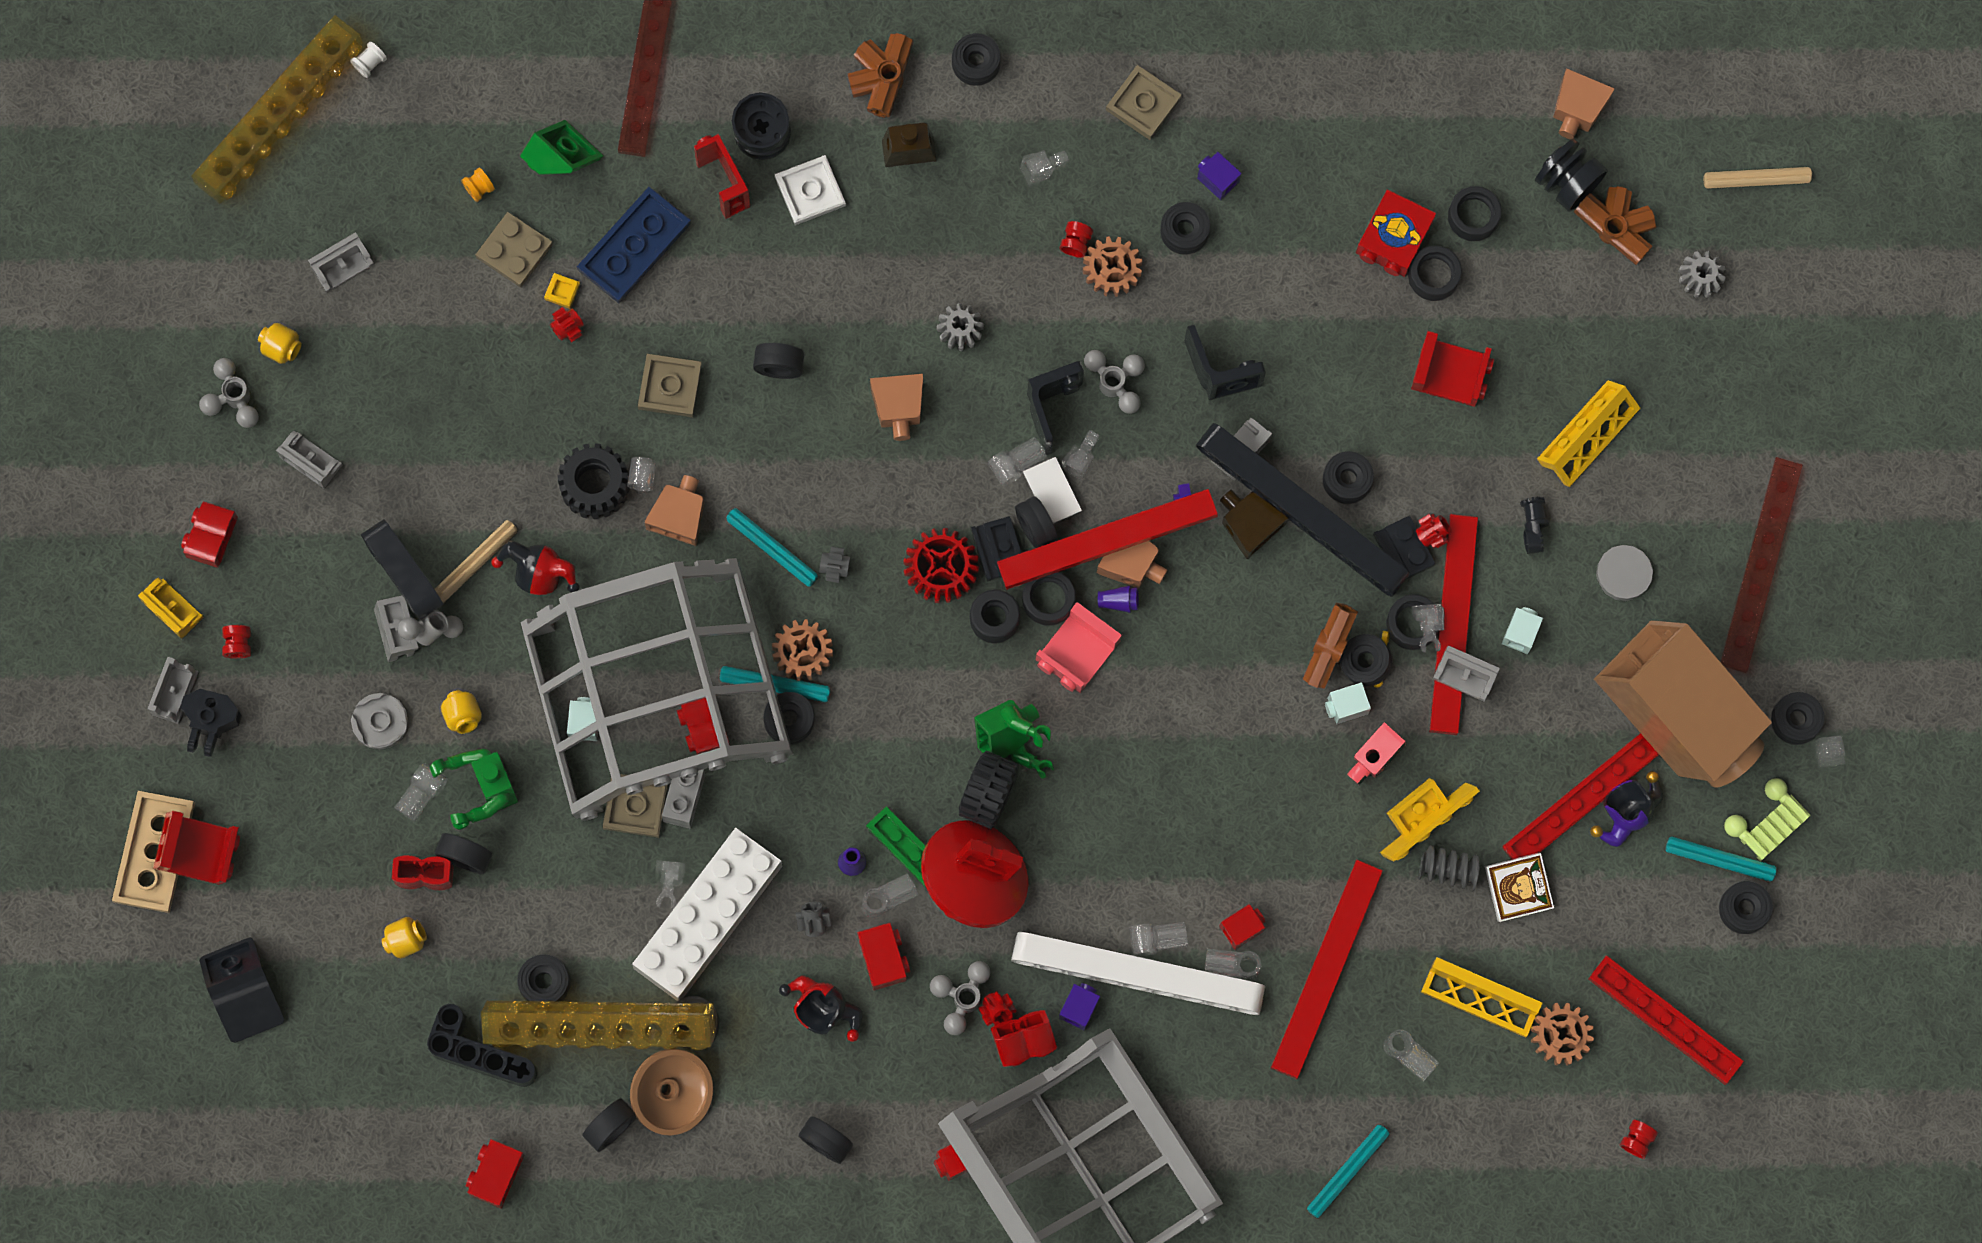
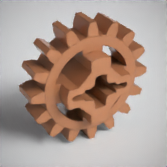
[1083,236,1142,297]
[772,619,833,681]
[1530,1003,1594,1066]

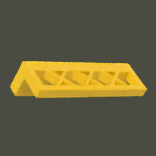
[1537,380,1640,487]
[1421,957,1542,1038]

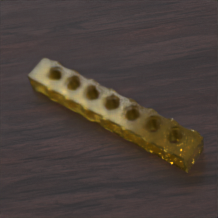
[191,15,363,204]
[481,1001,715,1050]

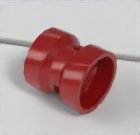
[1059,221,1093,258]
[222,625,251,659]
[1619,1120,1658,1159]

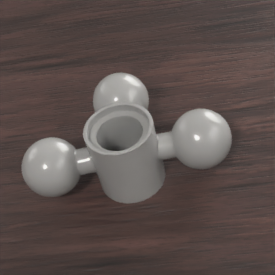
[1084,350,1145,414]
[199,358,259,428]
[398,607,463,646]
[930,961,990,1035]

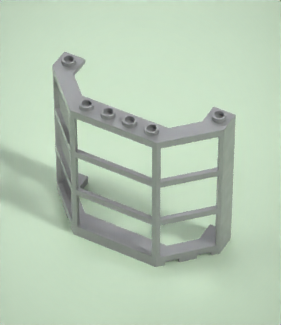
[521,558,794,821]
[938,1028,1223,1243]

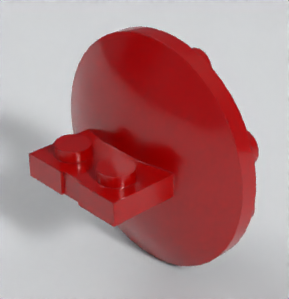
[921,820,1028,928]

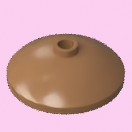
[630,1049,713,1135]

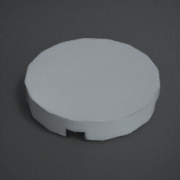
[1596,545,1653,601]
[351,693,408,750]

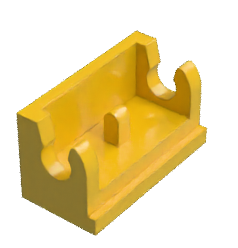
[138,577,203,639]

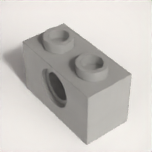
[662,769,705,829]

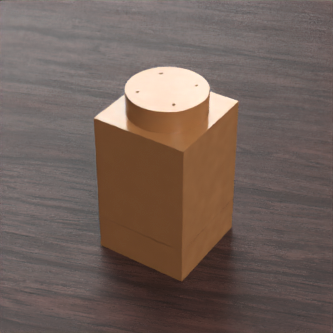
[1594,621,1772,787]

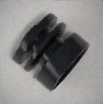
[731,92,791,160]
[1535,138,1608,212]

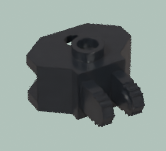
[180,689,242,757]

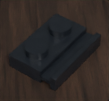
[1373,515,1436,579]
[971,516,1021,582]

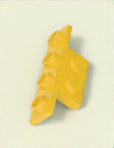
[1380,778,1480,862]

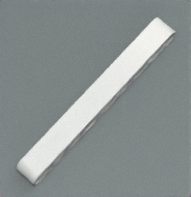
[1011,932,1265,1015]

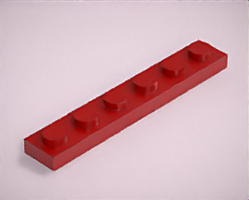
[1588,955,1744,1085]

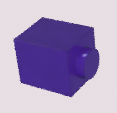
[1197,152,1241,200]
[1059,983,1100,1030]

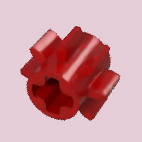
[550,307,584,343]
[1416,513,1451,548]
[979,991,1017,1026]

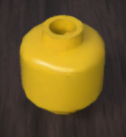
[258,323,302,364]
[441,690,482,734]
[382,917,427,959]

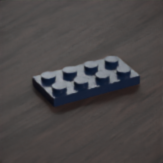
[577,187,691,303]

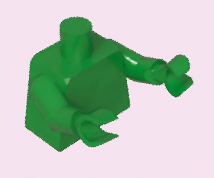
[974,700,1054,779]
[430,748,518,830]

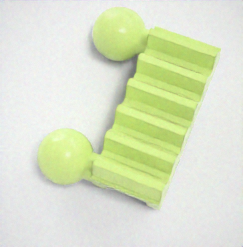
[1724,778,1811,862]

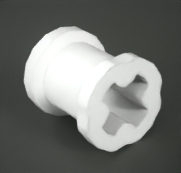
[350,42,387,78]

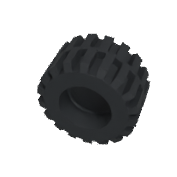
[558,443,630,519]
[959,751,1018,829]

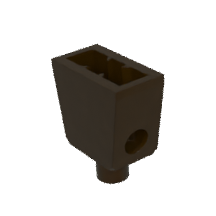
[882,123,937,167]
[1220,489,1288,559]

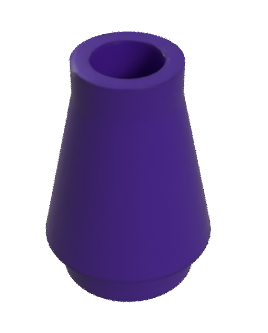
[1098,585,1139,613]
[838,848,866,876]

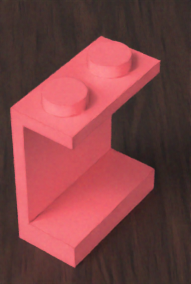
[1036,602,1122,693]

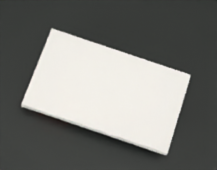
[1023,457,1082,524]

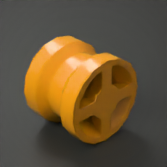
[461,167,495,202]

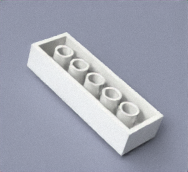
[632,828,782,1001]

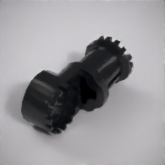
[1520,496,1550,554]

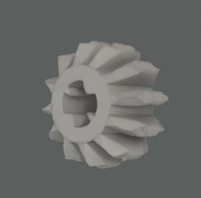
[1678,251,1726,298]
[937,303,984,351]

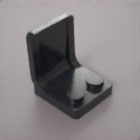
[1184,325,1266,400]
[1027,361,1084,456]
[199,937,284,1043]

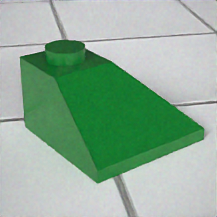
[520,120,603,174]

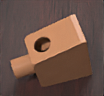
[1553,69,1614,139]
[870,374,923,441]
[645,475,704,546]
[1097,541,1168,588]

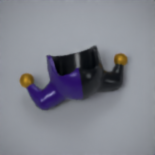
[1590,771,1664,847]

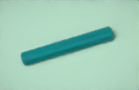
[726,508,818,587]
[720,666,830,702]
[1666,837,1777,881]
[1307,1124,1390,1218]

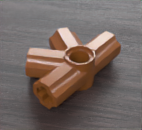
[848,33,914,118]
[1574,186,1656,265]
[1303,602,1358,689]

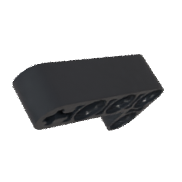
[361,519,444,620]
[427,1004,537,1087]

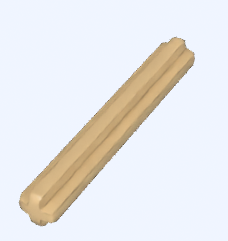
[1703,167,1812,188]
[435,520,517,603]

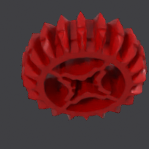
[904,528,979,603]

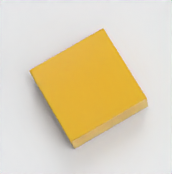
[544,273,580,309]

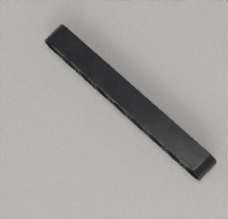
[1196,423,1410,597]

